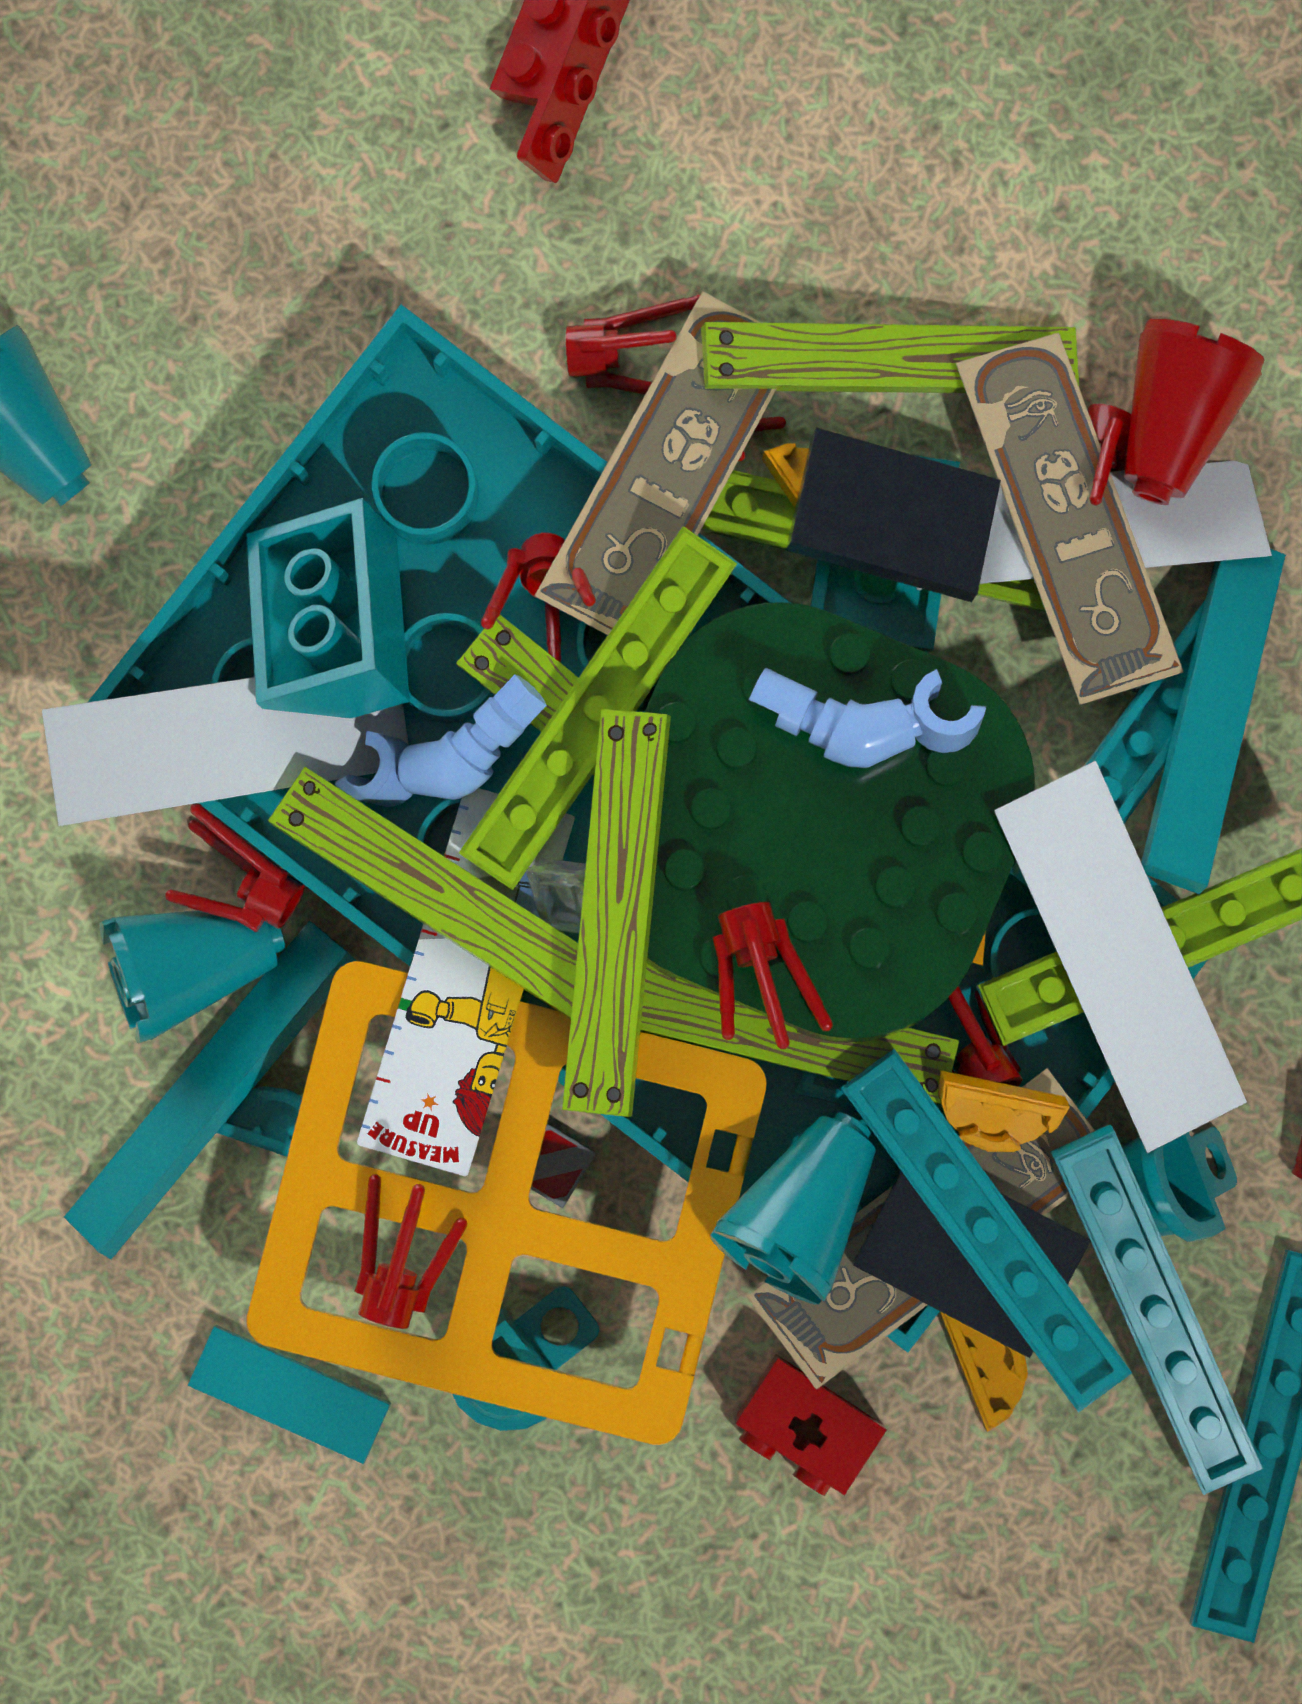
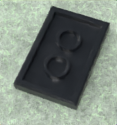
[786,427,1001,603]
[852,1171,1091,1358]

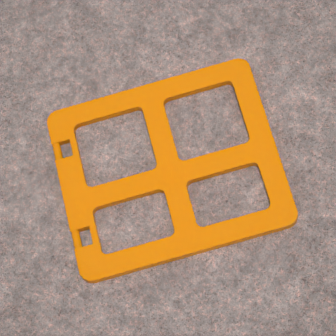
[247,961,767,1445]

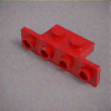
[489,0,630,183]

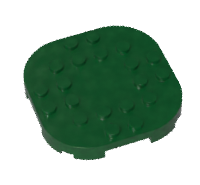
[645,602,1035,1043]

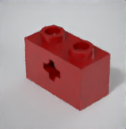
[734,1354,887,1496]

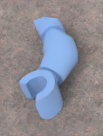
[749,668,986,768]
[335,674,547,807]

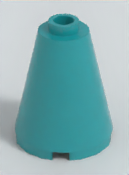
[0,325,92,507]
[99,907,285,1044]
[710,1112,876,1305]

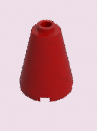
[1124,319,1265,505]

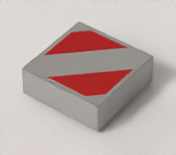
[531,1123,596,1208]

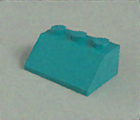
[246,498,410,719]

